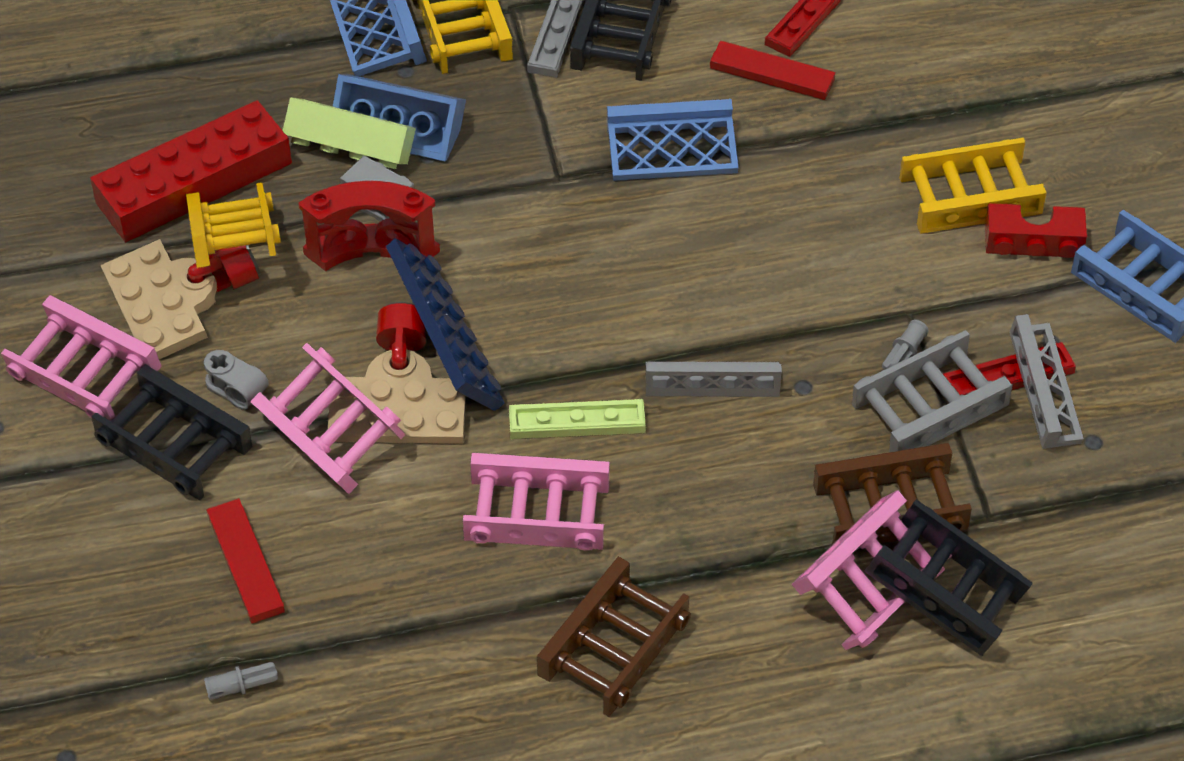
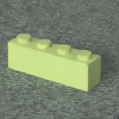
[283,97,416,169]

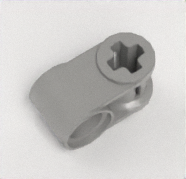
[204,350,269,409]

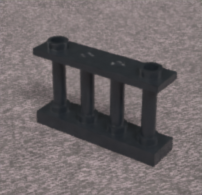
[570,0,672,81]
[92,364,253,501]
[864,499,1033,656]

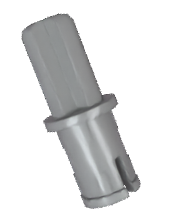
[882,320,929,370]
[204,662,278,701]

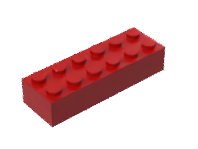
[90,100,292,243]

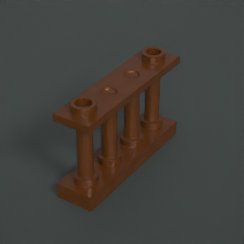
[813,443,972,550]
[537,556,691,717]

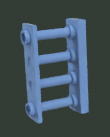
[1071,210,1184,343]

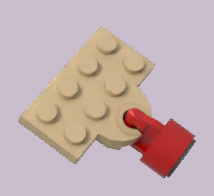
[100,239,261,359]
[327,302,466,444]

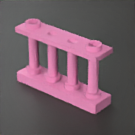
[1,295,162,421]
[250,343,406,494]
[463,453,610,550]
[792,490,952,650]

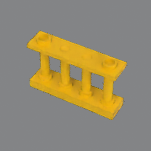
[412,0,513,74]
[899,137,1047,234]
[186,183,281,268]

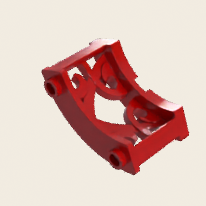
[299,181,440,271]

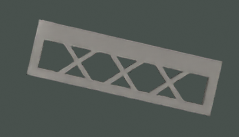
[1009,314,1084,449]
[646,362,782,397]

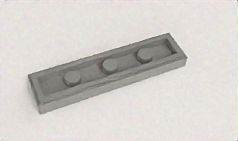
[527,0,585,78]

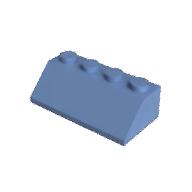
[333,74,466,161]

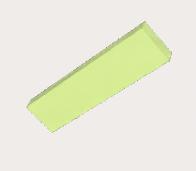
[509,399,646,439]

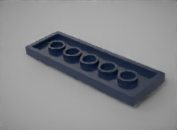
[386,238,505,411]

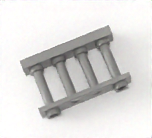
[852,330,1012,452]

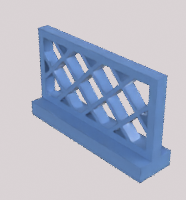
[330,0,427,76]
[607,99,739,181]

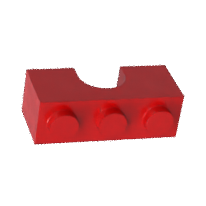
[985,203,1087,258]

